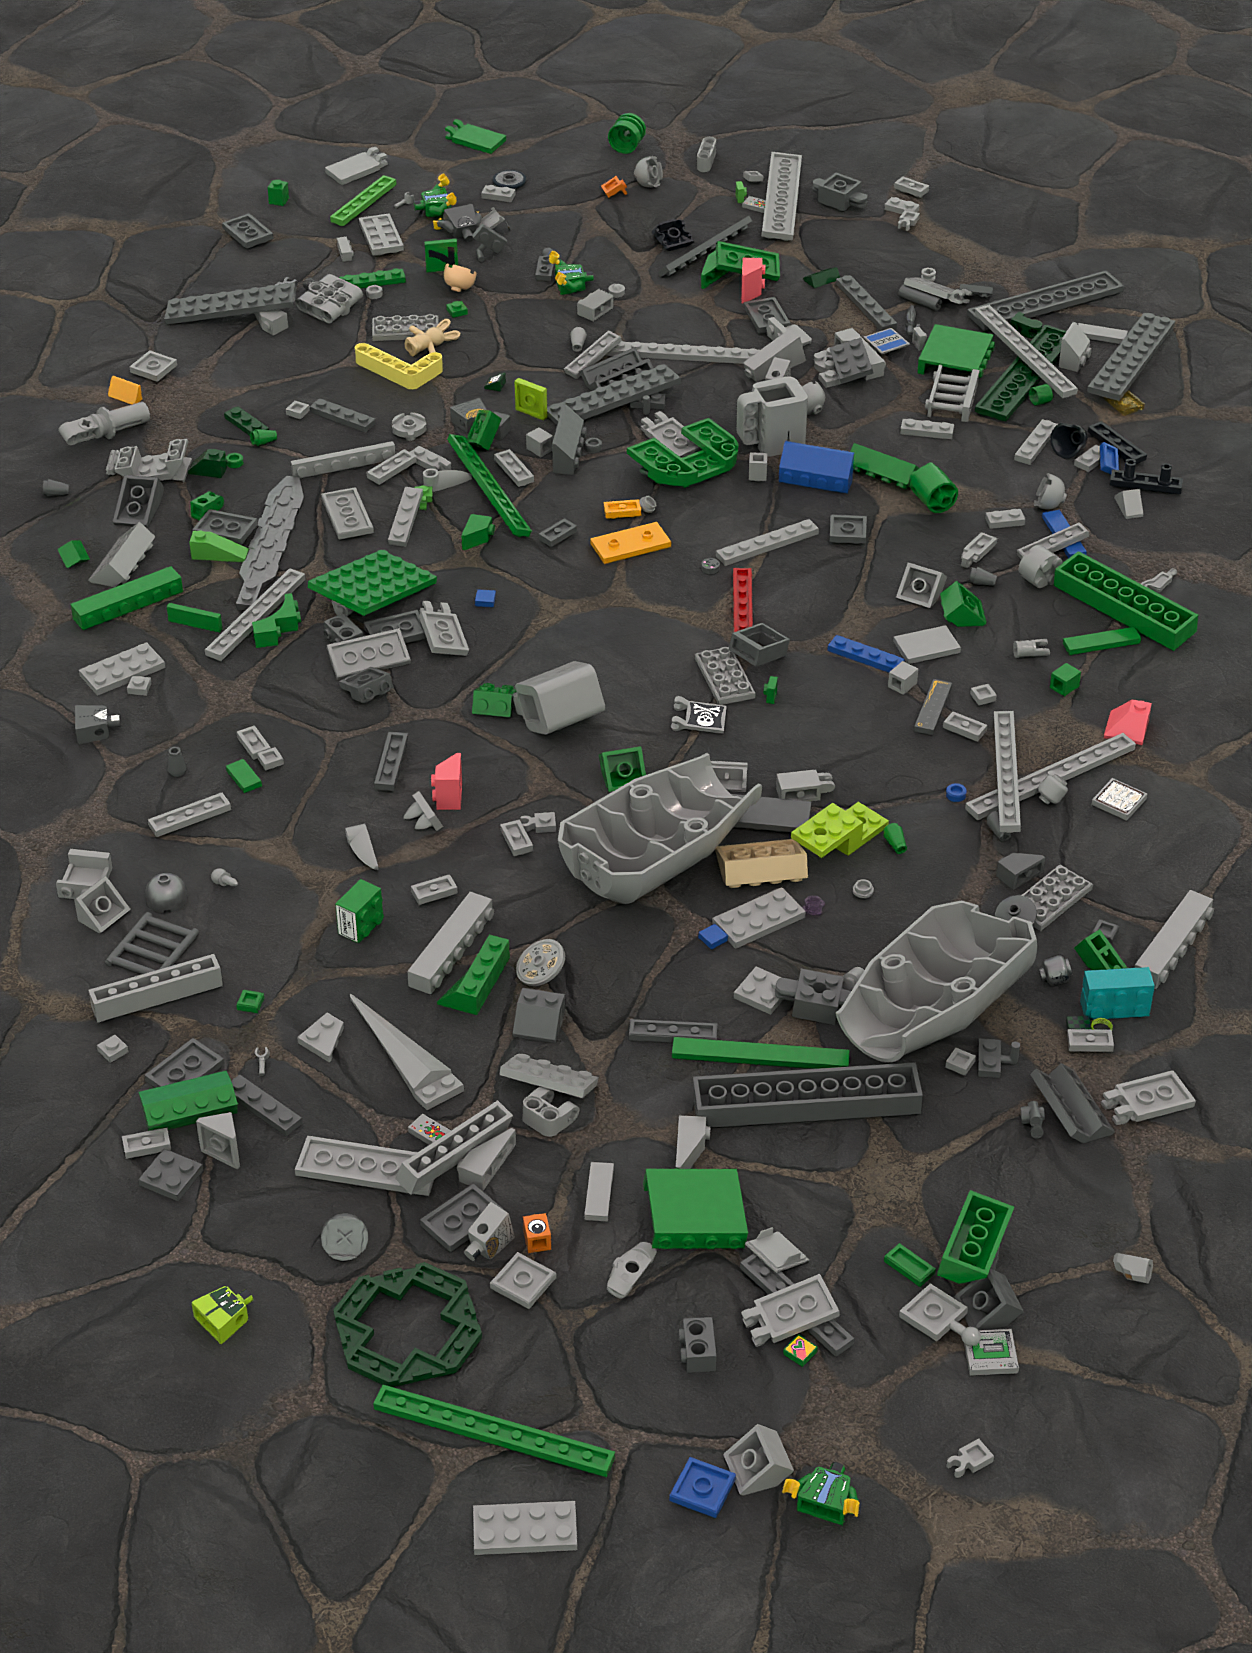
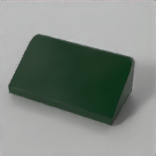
[803,267,840,288]

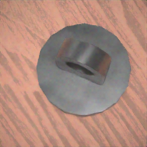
[321,1213,368,1261]

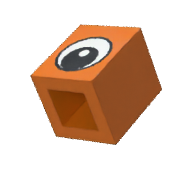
[523,1213,551,1253]

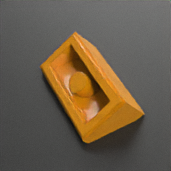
[108,376,142,405]

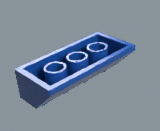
[779,441,854,494]

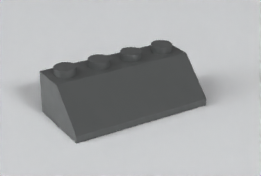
[552,404,587,475]

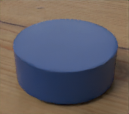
[946,783,967,802]

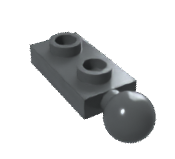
[535,248,555,281]

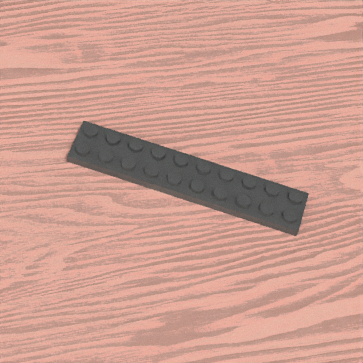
[967,270,1124,331]
[1087,313,1175,401]

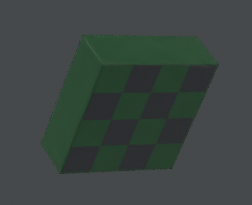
[1066,1016,1091,1029]

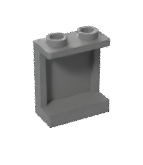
[56,849,113,899]

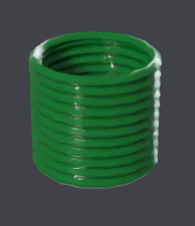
[1029,384,1053,406]

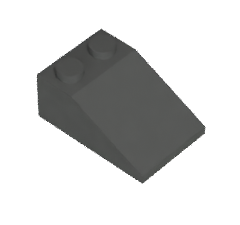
[113,475,164,527]

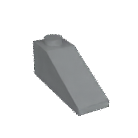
[254,309,288,336]
[676,1116,710,1169]
[457,1128,516,1191]

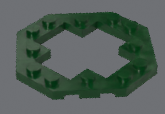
[333,1262,482,1387]

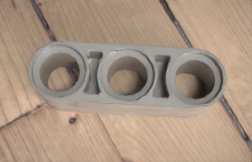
[697,137,716,172]

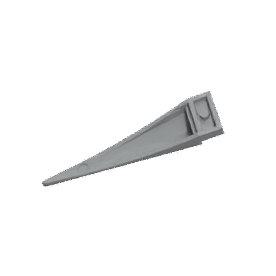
[350,994,464,1110]

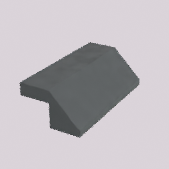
[580,347,653,391]
[1030,1063,1115,1143]

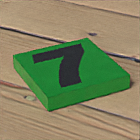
[424,239,458,272]

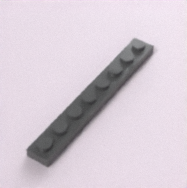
[658,216,752,277]

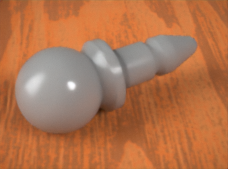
[211,868,238,886]

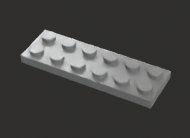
[295,1136,434,1196]

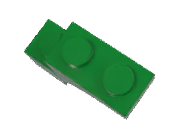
[252,593,301,648]

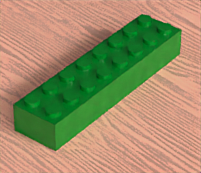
[1054,551,1199,651]

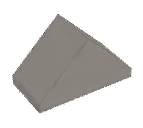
[1114,489,1143,519]

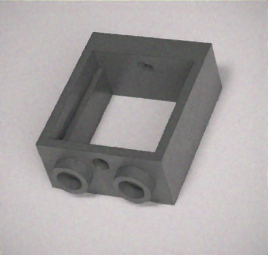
[728,623,790,666]

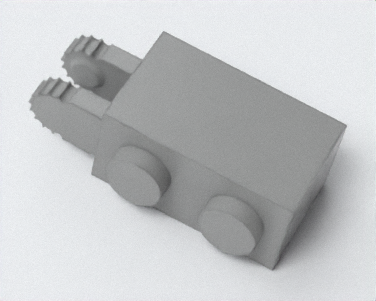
[776,769,835,801]

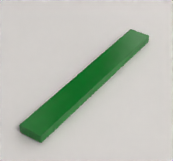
[672,1037,849,1069]

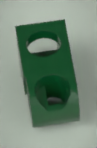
[1011,312,1042,339]

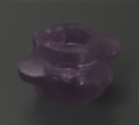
[802,895,825,915]

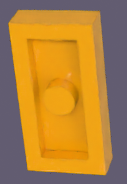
[604,499,641,519]

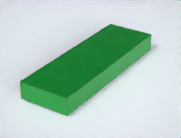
[167,603,223,633]

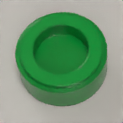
[226,453,244,468]

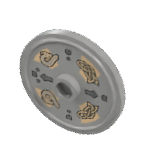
[516,939,565,986]

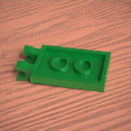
[445,119,506,154]

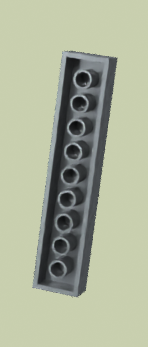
[693,1063,923,1127]

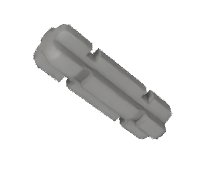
[106,450,119,475]

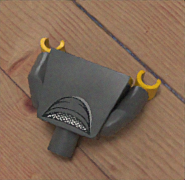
[433,204,482,242]

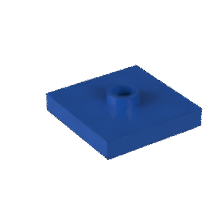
[669,1457,736,1518]

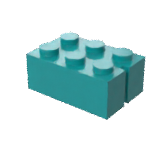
[1080,967,1155,1020]

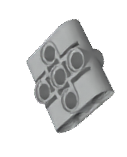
[295,274,363,324]

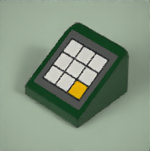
[484,372,506,391]

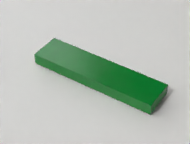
[1063,627,1141,655]

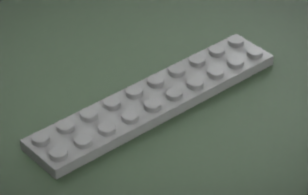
[761,152,802,241]

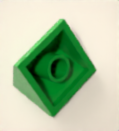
[467,410,502,451]

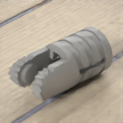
[1013,639,1050,658]

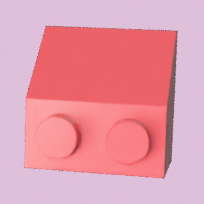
[741,258,765,303]
[431,753,462,810]

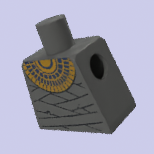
[450,398,486,433]

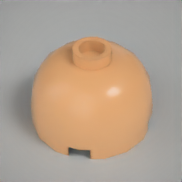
[444,264,477,292]

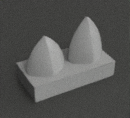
[403,791,443,831]

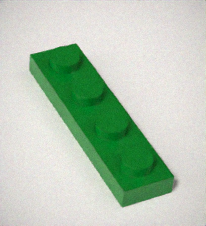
[339,268,406,289]

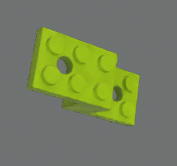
[791,802,889,858]

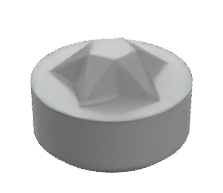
[609,284,625,298]

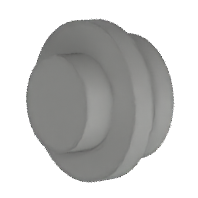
[639,496,656,513]
[853,879,874,898]

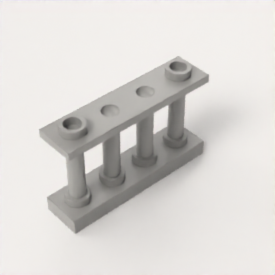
[925,365,979,422]

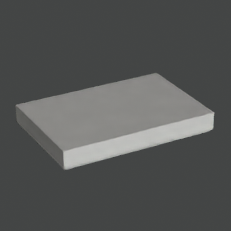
[893,625,961,664]

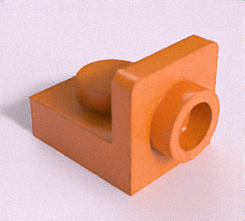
[601,176,628,198]

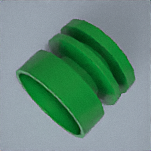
[608,113,646,154]

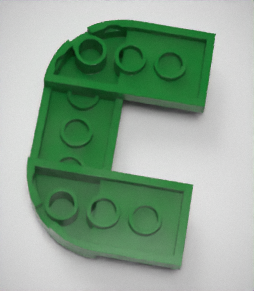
[626,418,738,487]

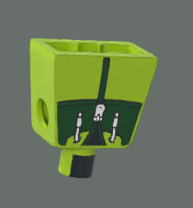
[191,1286,253,1344]

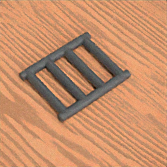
[105,912,199,974]

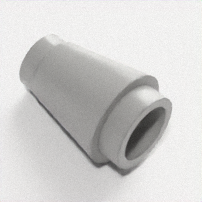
[570,327,587,352]

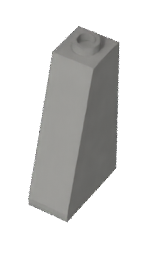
[743,329,806,382]

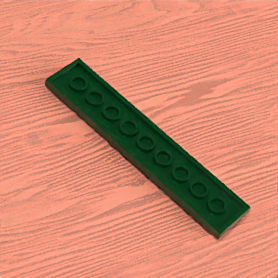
[975,325,1067,422]

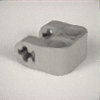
[522,1086,580,1137]

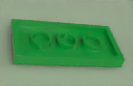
[716,241,780,281]

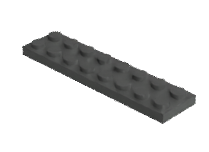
[164,283,297,325]
[547,364,681,425]

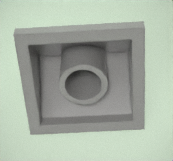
[74,876,131,933]
[196,1112,240,1169]

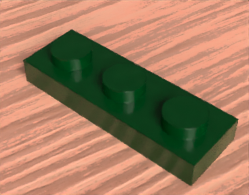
[224,406,269,436]

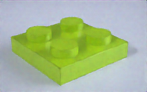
[514,378,547,420]

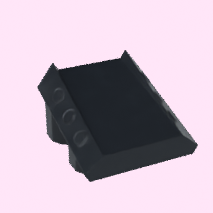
[651,219,694,251]

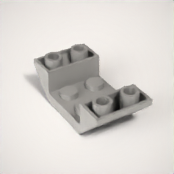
[114,439,188,481]

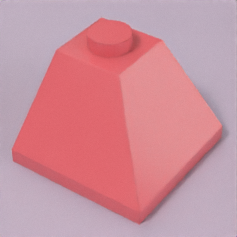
[1104,700,1152,745]

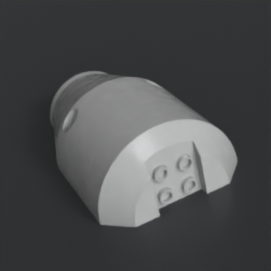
[558,753,762,904]
[836,900,1037,1062]

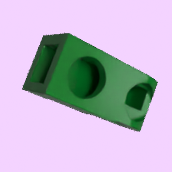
[190,491,224,521]

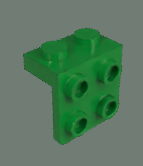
[472,683,517,717]

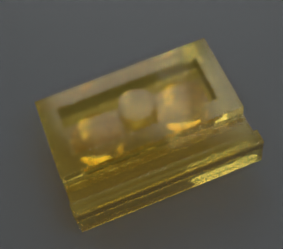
[1104,390,1145,416]

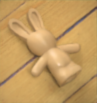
[405,319,460,356]

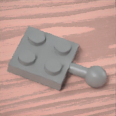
[899,1284,981,1346]

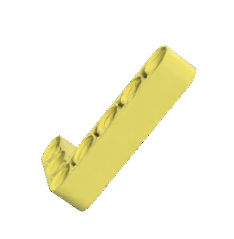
[355,343,443,389]

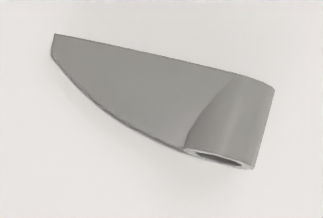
[423,468,472,492]
[345,823,379,870]

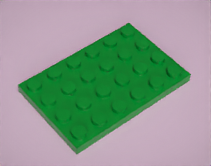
[308,550,437,616]

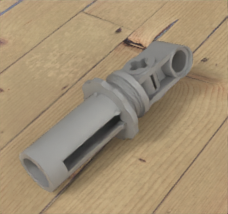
[58,402,150,445]

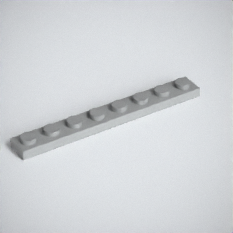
[205,568,306,661]

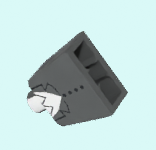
[75,705,120,744]

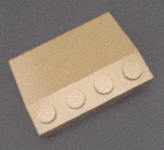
[715,839,808,888]

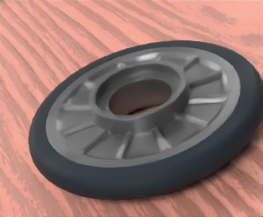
[492,170,526,189]

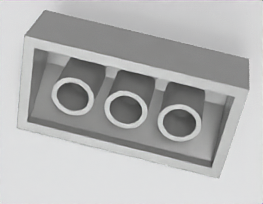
[89,522,155,587]

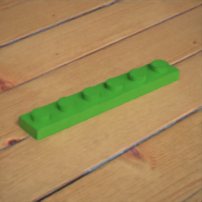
[330,175,397,226]

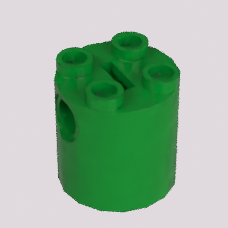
[910,462,958,513]

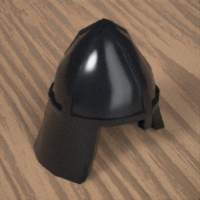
[1050,423,1088,459]

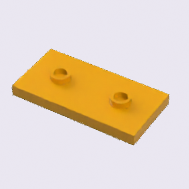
[590,522,671,564]

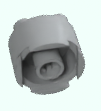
[1018,545,1063,588]

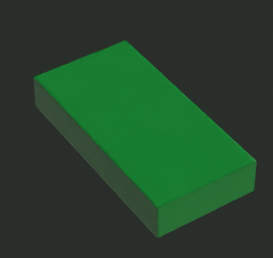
[226,759,262,793]
[884,1243,936,1287]

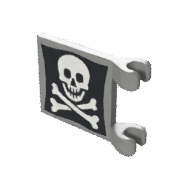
[671,696,726,734]

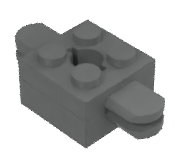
[812,172,867,211]
[775,969,851,1025]

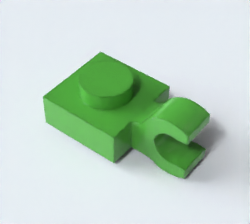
[415,485,433,509]

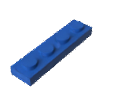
[828,635,904,673]

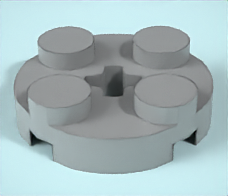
[814,347,838,374]
[392,413,427,441]

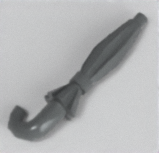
[904,305,920,336]

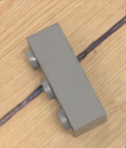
[337,237,354,262]

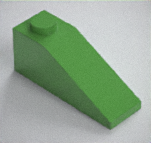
[190,531,249,562]

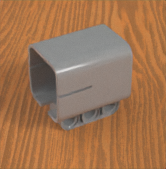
[736,377,808,456]
[512,661,605,735]

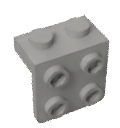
[766,317,812,346]

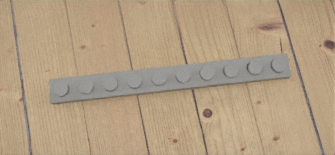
[975,305,1078,398]
[596,340,760,364]
[994,711,1021,833]
[965,733,1136,820]

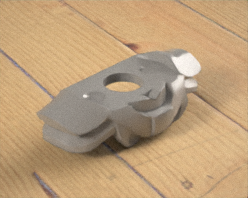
[607,1242,657,1299]

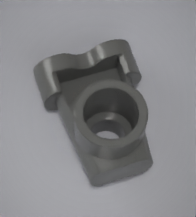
[1020,1101,1045,1139]

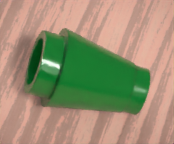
[250,429,277,446]
[883,823,907,854]

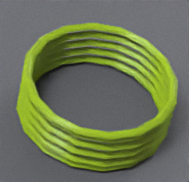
[1091,1018,1113,1030]

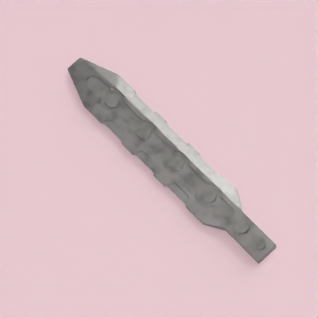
[236,476,304,610]

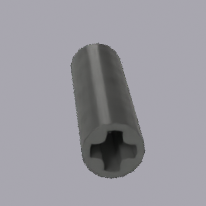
[899,285,942,311]

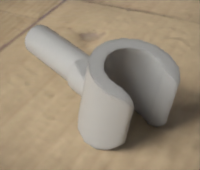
[394,192,414,208]
[255,1047,270,1076]

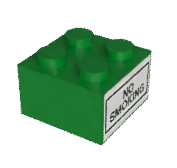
[335,879,384,943]

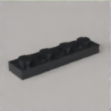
[1087,421,1147,464]

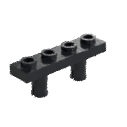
[1110,459,1183,494]

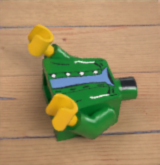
[414,173,457,217]
[549,251,594,295]
[782,1462,860,1526]

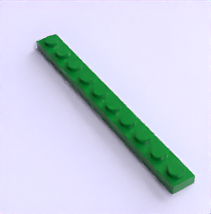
[447,434,532,537]
[373,1385,615,1477]

